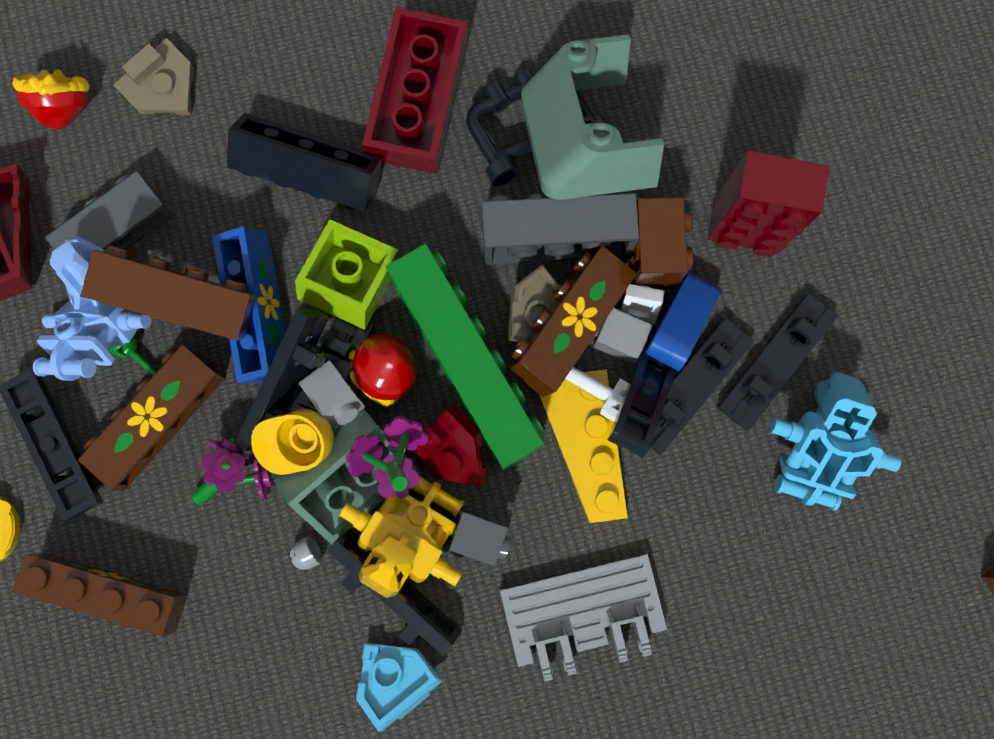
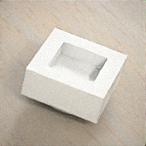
[620,284,664,324]

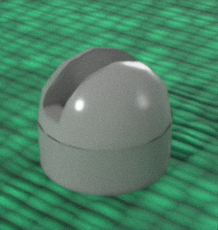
[290,536,323,570]

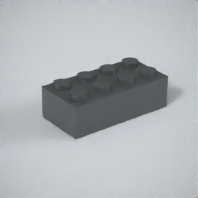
[482,191,639,265]

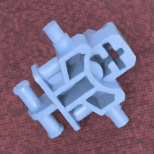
[33,237,152,381]

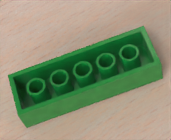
[385,244,546,472]

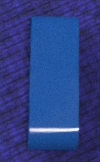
[645,272,721,372]

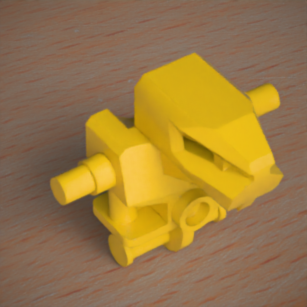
[339,469,465,598]

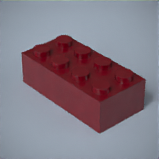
[362,7,468,175]
[707,150,829,256]

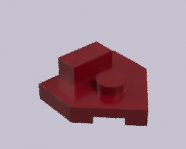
[411,404,488,486]

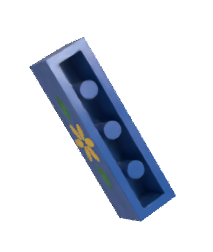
[212,226,286,384]

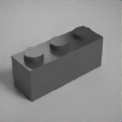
[45,171,173,251]

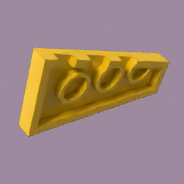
[539,369,628,523]

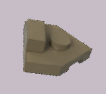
[113,38,194,115]
[508,264,559,342]

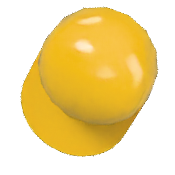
[251,409,334,475]

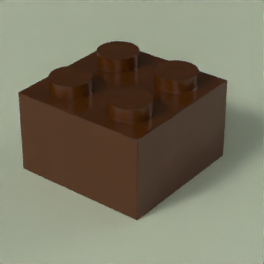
[630,197,693,290]

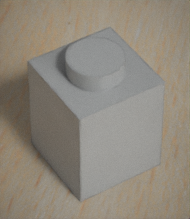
[593,308,653,365]
[298,360,365,430]

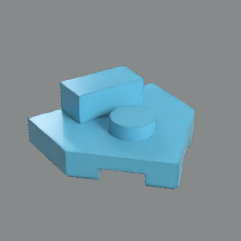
[356,643,443,732]

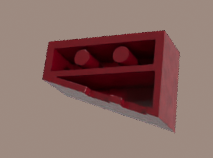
[0,163,32,301]

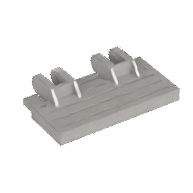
[500,554,667,682]

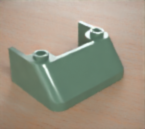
[521,34,664,200]

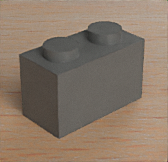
[448,511,512,566]

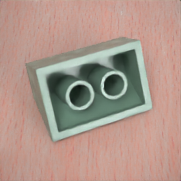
[273,408,417,545]

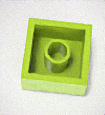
[295,219,398,330]

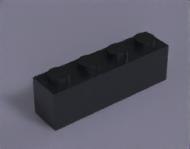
[227,113,382,212]

